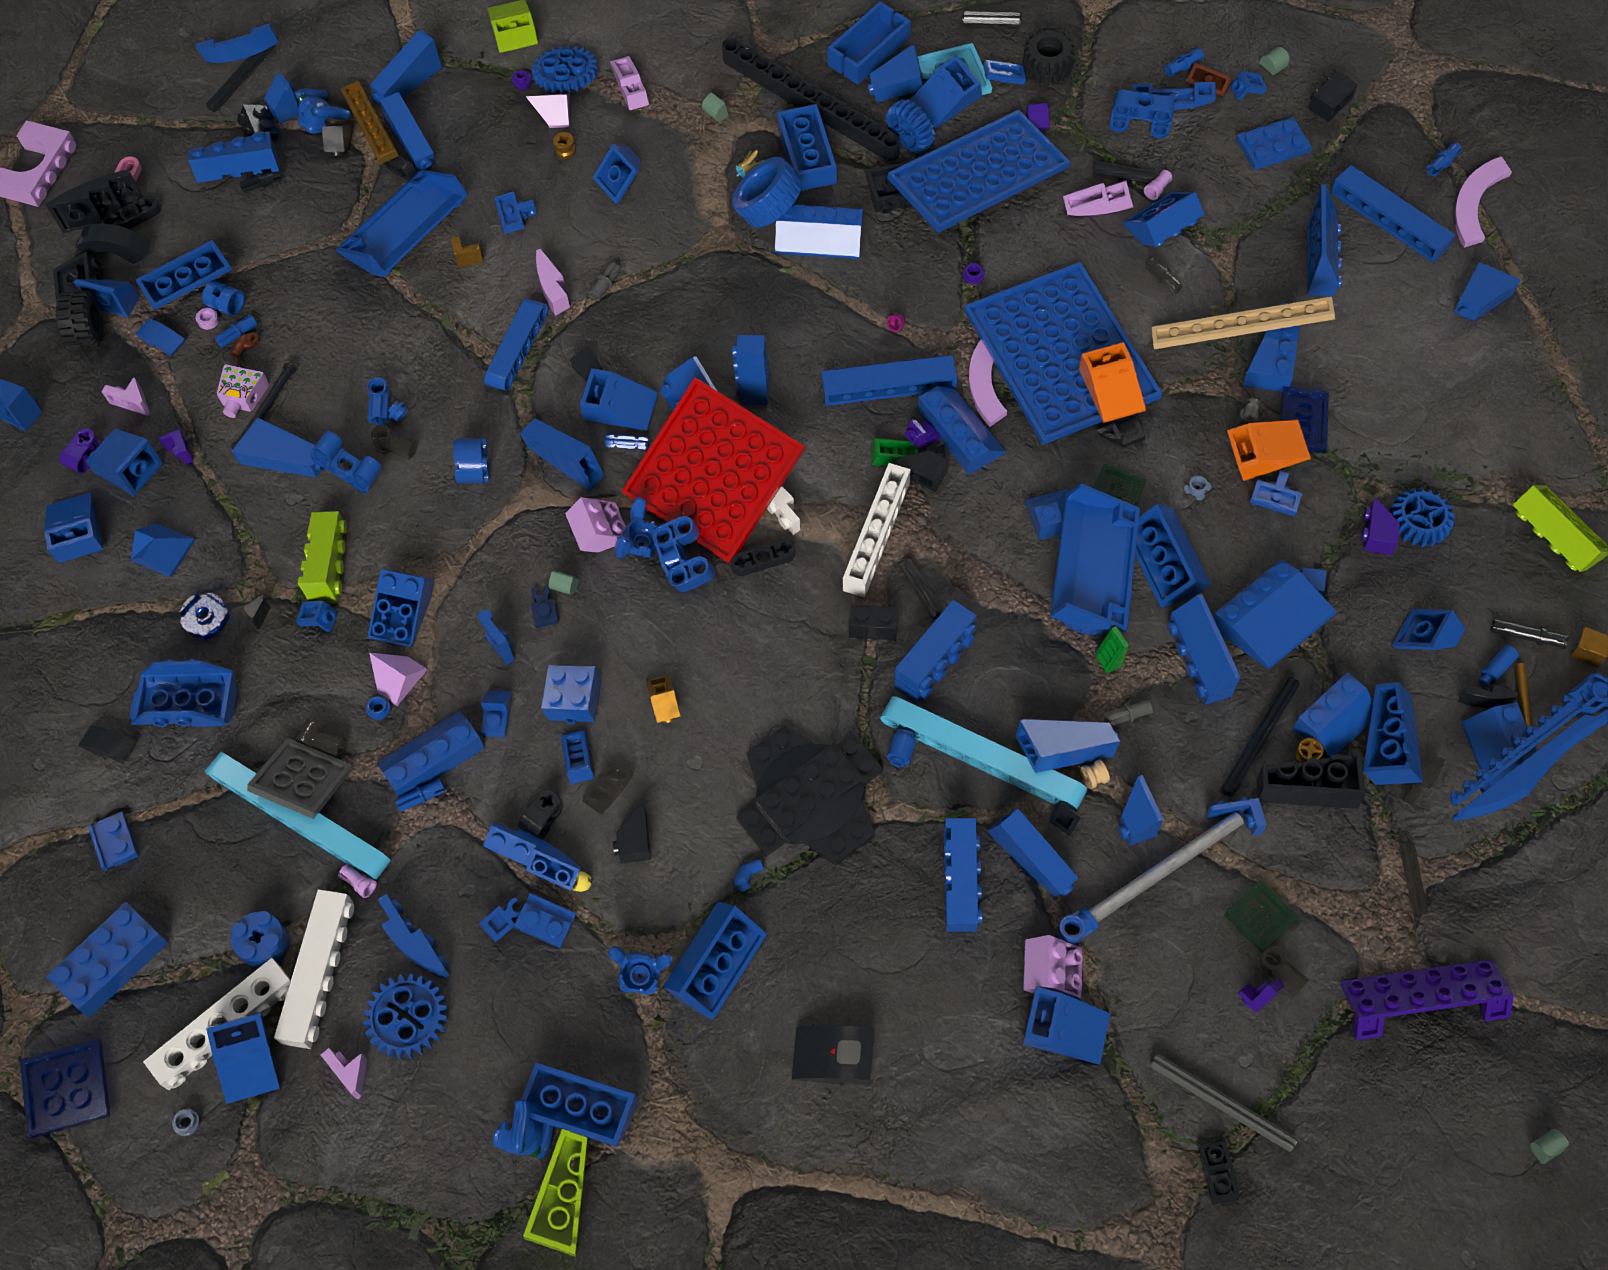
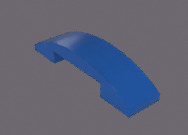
[195,24,279,63]
[1132,82,1216,110]

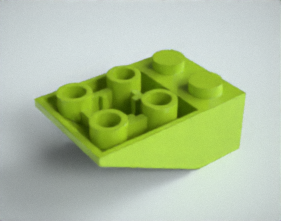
[487,0,538,53]

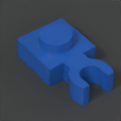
[478,898,522,942]

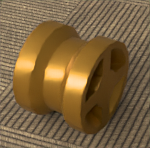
[553,132,576,159]
[1295,738,1323,763]

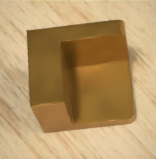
[451,236,483,268]
[1571,627,1608,667]

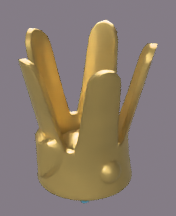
[736,150,764,178]

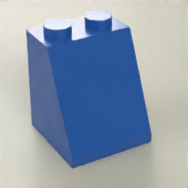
[86,428,163,496]

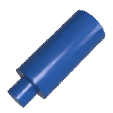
[1479,645,1519,686]

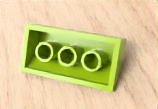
[1513,485,1608,572]

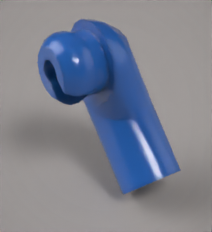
[734,858,764,892]

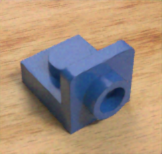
[1230,71,1268,100]
[295,601,338,632]

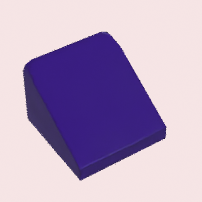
[1026,103,1050,130]

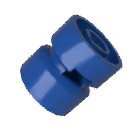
[202,280,245,316]

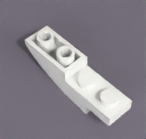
[767,486,800,535]

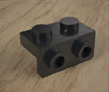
[237,104,279,140]

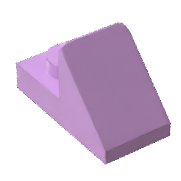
[102,378,150,416]
[321,1048,368,1100]

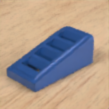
[561,730,594,784]

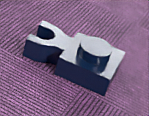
[531,585,559,628]

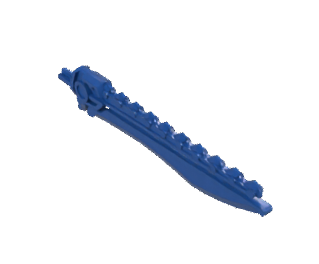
[1449,673,1608,821]

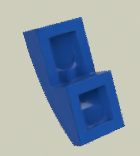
[135,318,185,357]

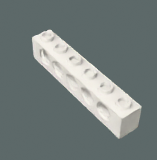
[843,463,910,598]
[143,958,291,1090]

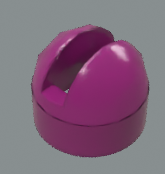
[886,313,906,332]

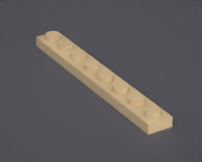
[1152,297,1335,349]

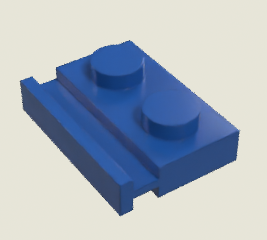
[88,812,139,871]
[514,893,576,948]

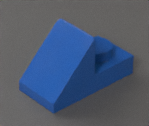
[481,691,512,737]

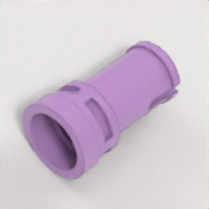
[1144,170,1173,200]
[338,864,377,898]

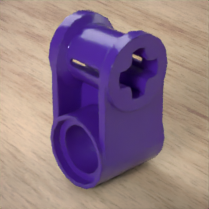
[59,428,102,473]

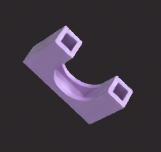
[0,120,77,207]

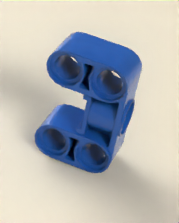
[1110,89,1175,138]
[311,431,382,494]
[652,516,715,592]

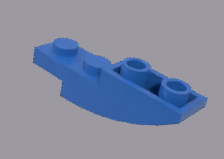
[483,822,581,891]
[378,894,450,979]

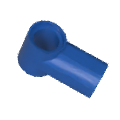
[367,377,392,425]

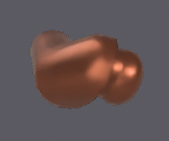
[230,332,259,359]

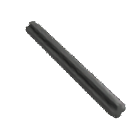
[1150,1054,1298,1152]

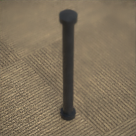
[231,363,297,449]

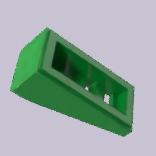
[870,438,919,466]
[1096,626,1129,673]

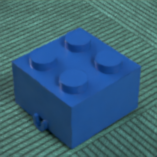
[541,665,602,724]

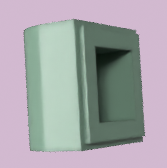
[1259,47,1289,75]
[702,93,728,122]
[549,571,580,595]
[1530,1128,1569,1164]

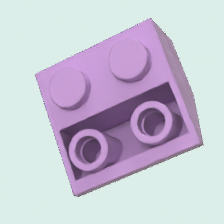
[565,497,626,553]
[1024,935,1083,999]

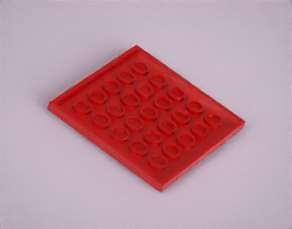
[621,377,806,564]

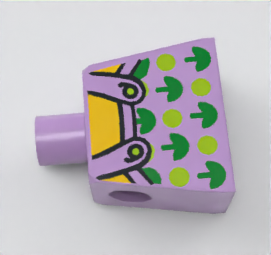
[217,364,270,418]

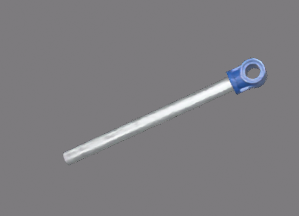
[1057,812,1244,946]

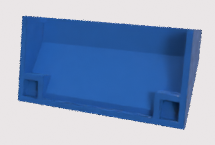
[336,169,468,277]
[1050,483,1140,632]

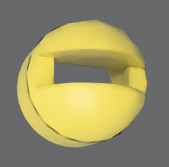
[572,871,591,892]

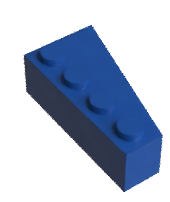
[188,131,279,183]
[1243,303,1300,393]
[732,335,769,405]
[0,379,42,431]
[1363,682,1423,785]

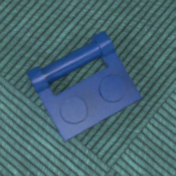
[478,610,515,665]

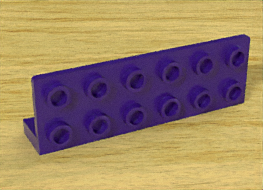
[1341,960,1514,1040]

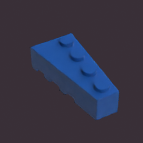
[943,818,982,932]

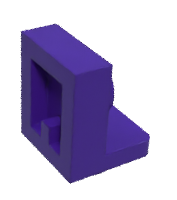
[905,419,941,450]
[159,429,194,465]
[1238,978,1285,1013]

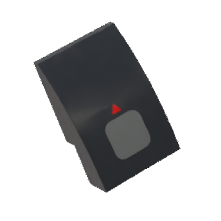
[792,1025,874,1085]

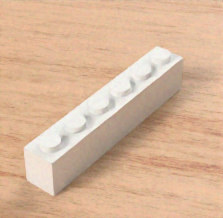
[274,890,354,1049]

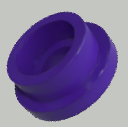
[511,70,532,90]
[963,264,984,284]

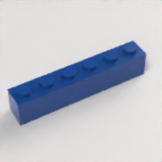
[1331,165,1455,263]
[821,355,957,406]

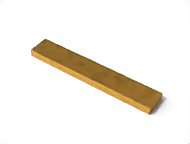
[341,81,398,164]

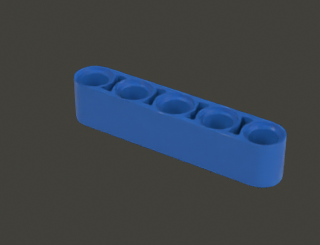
[484,298,548,391]

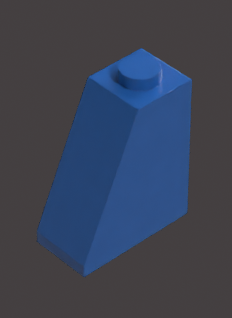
[868,45,923,102]
[1454,262,1521,321]

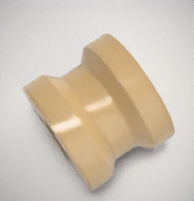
[1081,759,1110,789]

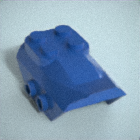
[129,659,237,727]

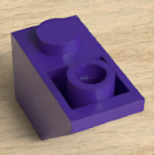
[1361,499,1400,555]

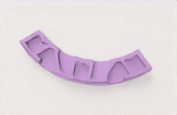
[1454,156,1512,248]
[969,340,1007,426]

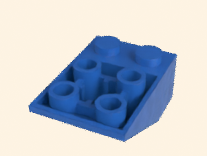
[910,55,982,130]
[580,368,658,431]
[44,492,104,563]
[367,569,434,648]
[1023,987,1111,1065]
[206,1012,280,1104]

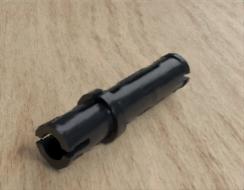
[1491,618,1569,649]

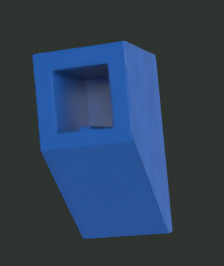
[264,73,299,124]

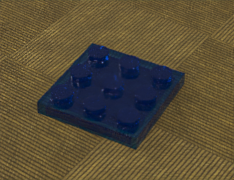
[20,1039,111,1139]

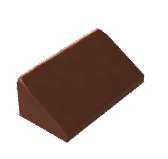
[1186,63,1233,97]

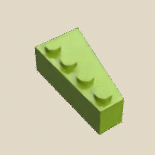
[298,511,347,604]
[523,1129,588,1257]

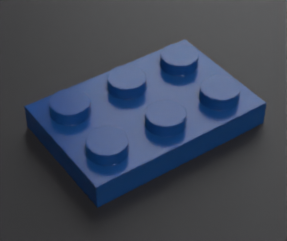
[1236,117,1312,170]

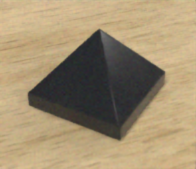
[1050,802,1082,836]

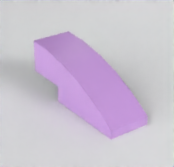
[610,56,649,110]
[1063,181,1134,216]
[536,249,570,316]

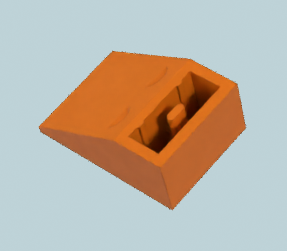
[1079,342,1146,423]
[1227,420,1311,481]

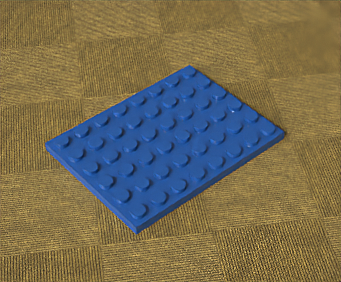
[964,262,1163,445]

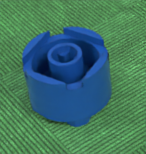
[453,438,489,484]
[231,911,290,968]

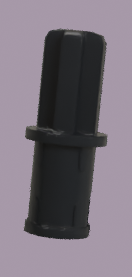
[239,170,282,193]

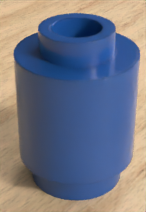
[886,729,916,767]

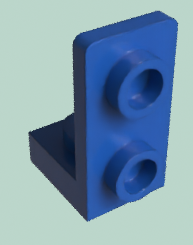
[1206,797,1267,836]

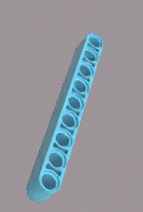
[880,696,1087,812]
[205,752,391,881]

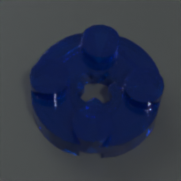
[180,593,230,640]

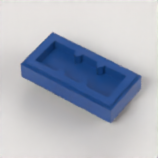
[983,60,1026,85]

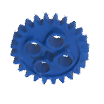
[532,45,598,94]
[363,974,449,1060]

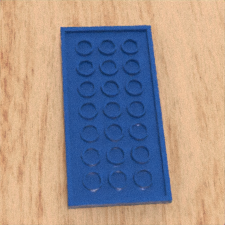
[887,110,1070,233]

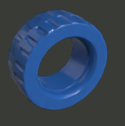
[732,157,802,228]

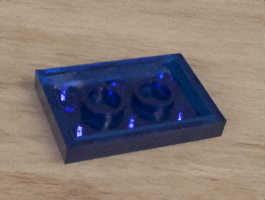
[1281,387,1329,453]

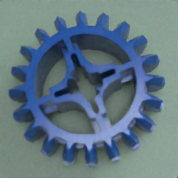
[885,99,936,154]
[1390,487,1455,548]

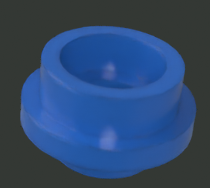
[388,401,409,422]
[366,696,391,720]

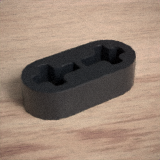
[383,155,416,181]

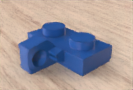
[494,191,537,234]
[1250,471,1302,517]

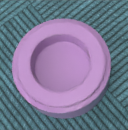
[196,308,219,330]

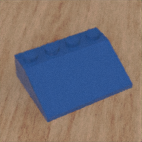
[1307,184,1342,297]
[1214,559,1336,670]

